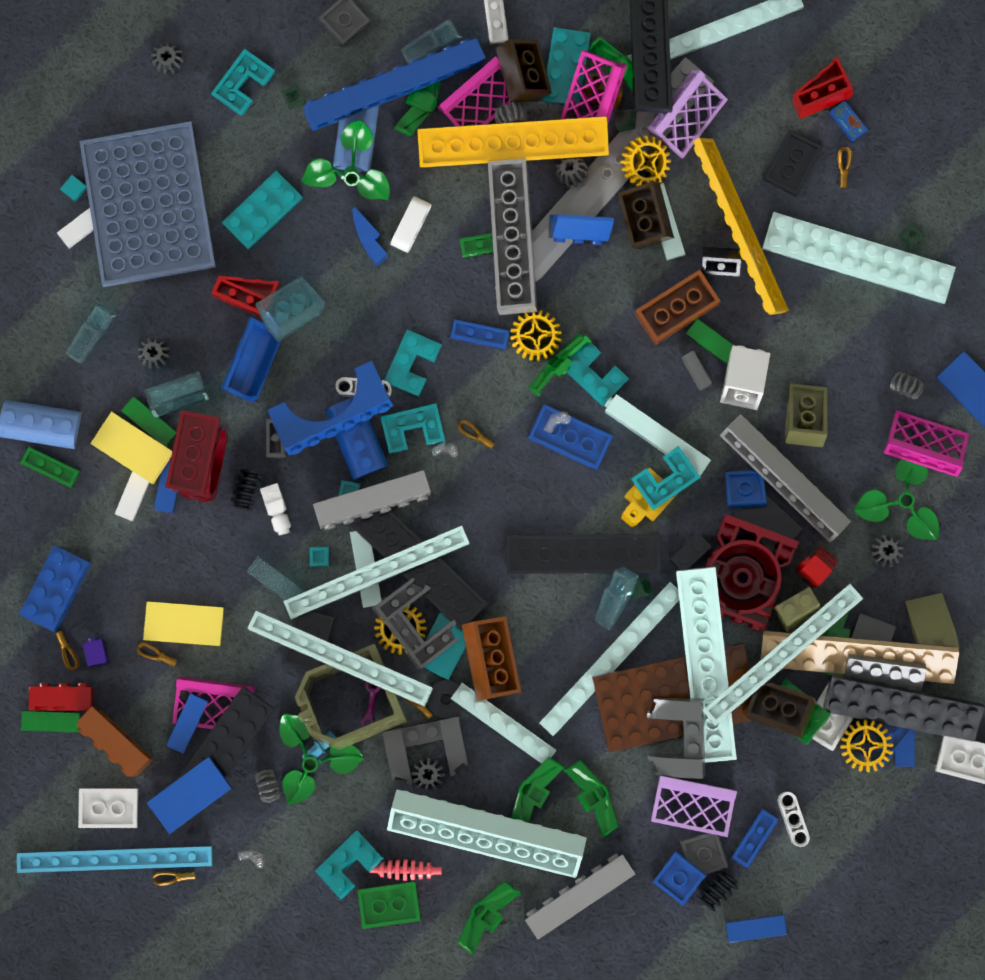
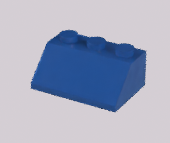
[548,214,614,245]

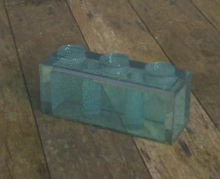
[145,371,209,418]

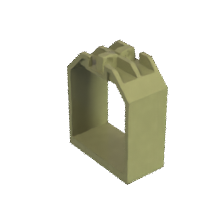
[295,644,407,750]

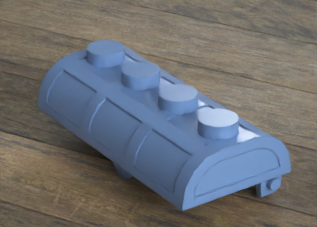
[333,105,379,173]
[0,400,82,449]

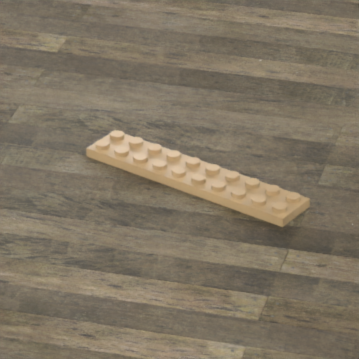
[760,631,959,684]

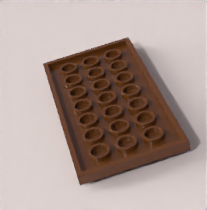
[592,642,753,753]

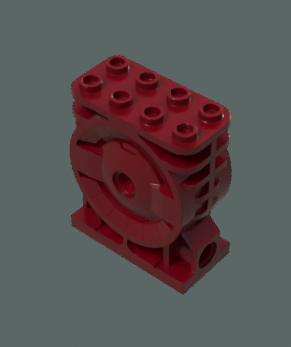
[165,410,228,502]
[705,514,799,632]

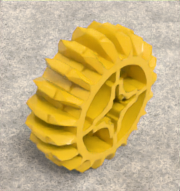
[620,136,671,186]
[510,310,562,361]
[374,605,427,655]
[840,720,893,773]

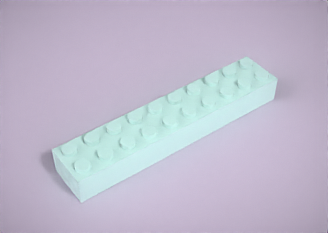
[387,790,587,878]

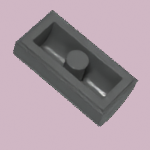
[681,351,713,391]
[266,419,286,458]

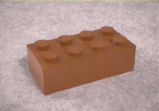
[634,270,721,345]
[462,616,521,701]
[76,706,154,777]

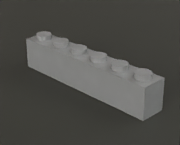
[313,470,431,530]
[525,853,635,939]

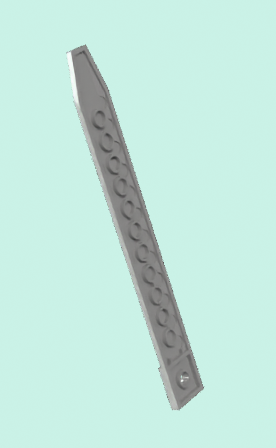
[495,57,714,289]

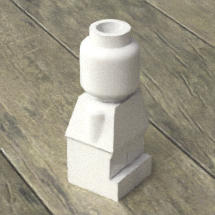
[260,483,291,536]

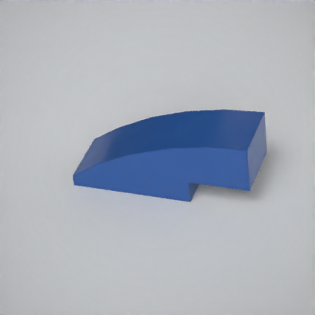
[352,207,388,267]

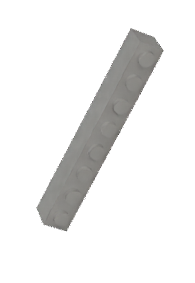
[720,414,851,543]

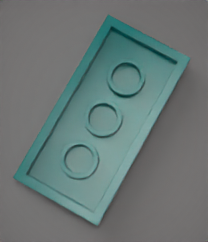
[542,27,591,107]
[222,171,303,250]

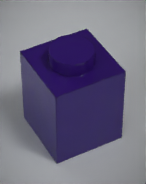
[83,637,109,667]

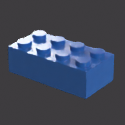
[19,546,92,632]

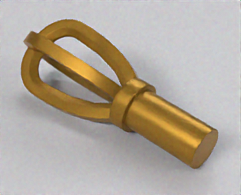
[838,147,853,188]
[457,420,495,449]
[55,631,80,671]
[137,642,177,667]
[402,697,433,719]
[153,871,195,886]

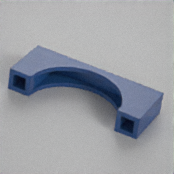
[268,361,393,455]

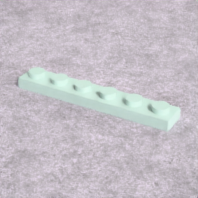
[450,683,556,764]

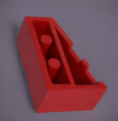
[792,57,853,119]
[211,276,281,320]
[796,546,838,589]

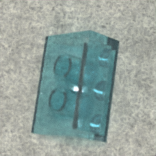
[256,276,325,342]

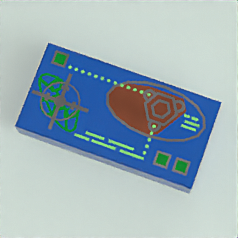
[829,100,868,142]

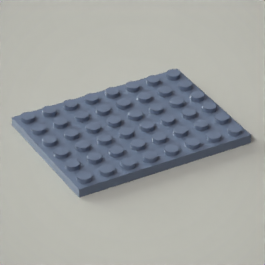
[79,121,216,287]

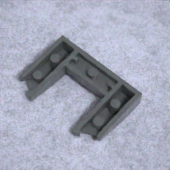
[372,578,459,670]
[647,698,705,779]
[382,717,468,785]

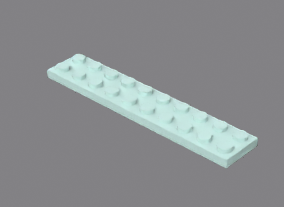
[762,212,956,304]
[676,567,737,763]

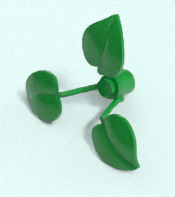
[302,120,390,200]
[854,459,939,540]
[279,714,364,805]

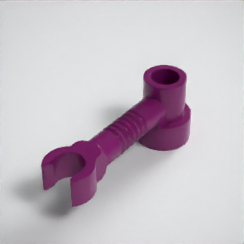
[361,682,382,726]

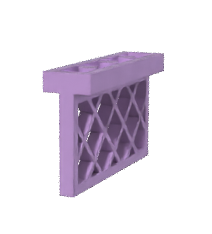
[647,70,728,158]
[651,775,737,837]

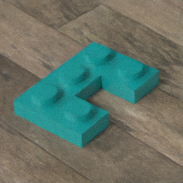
[211,49,275,117]
[385,330,442,397]
[567,343,629,407]
[381,404,445,454]
[631,446,701,511]
[315,830,384,900]

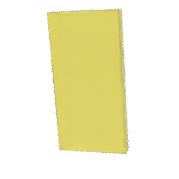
[90,412,172,484]
[143,602,224,646]

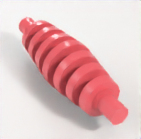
[369,859,442,881]

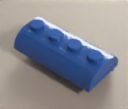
[221,318,283,403]
[325,397,389,482]

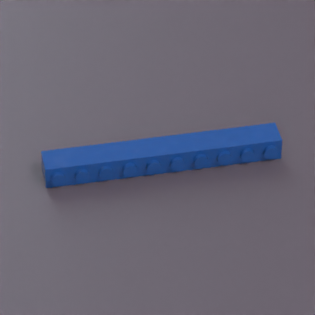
[303,38,486,131]

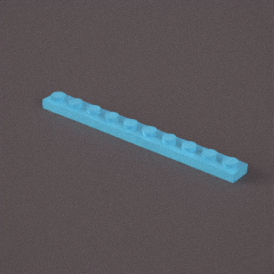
[17,846,213,873]

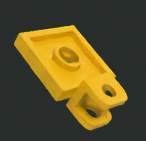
[621,468,677,527]

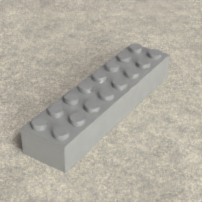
[488,158,537,315]

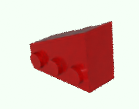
[29,683,94,711]

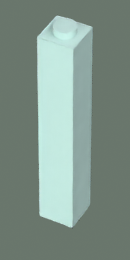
[604,394,711,476]

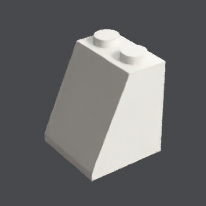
[720,345,770,410]

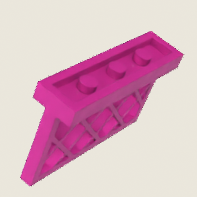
[560,50,627,125]
[438,56,514,127]
[884,410,969,477]
[172,676,256,729]

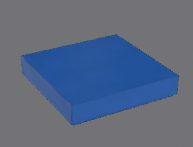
[724,470,767,509]
[653,851,707,906]

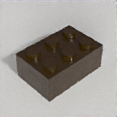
[496,39,552,102]
[618,182,674,249]
[746,681,817,738]

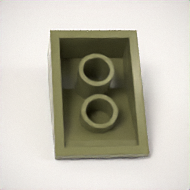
[785,383,828,447]
[904,593,960,648]

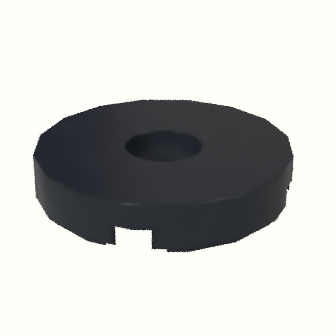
[427,680,463,718]

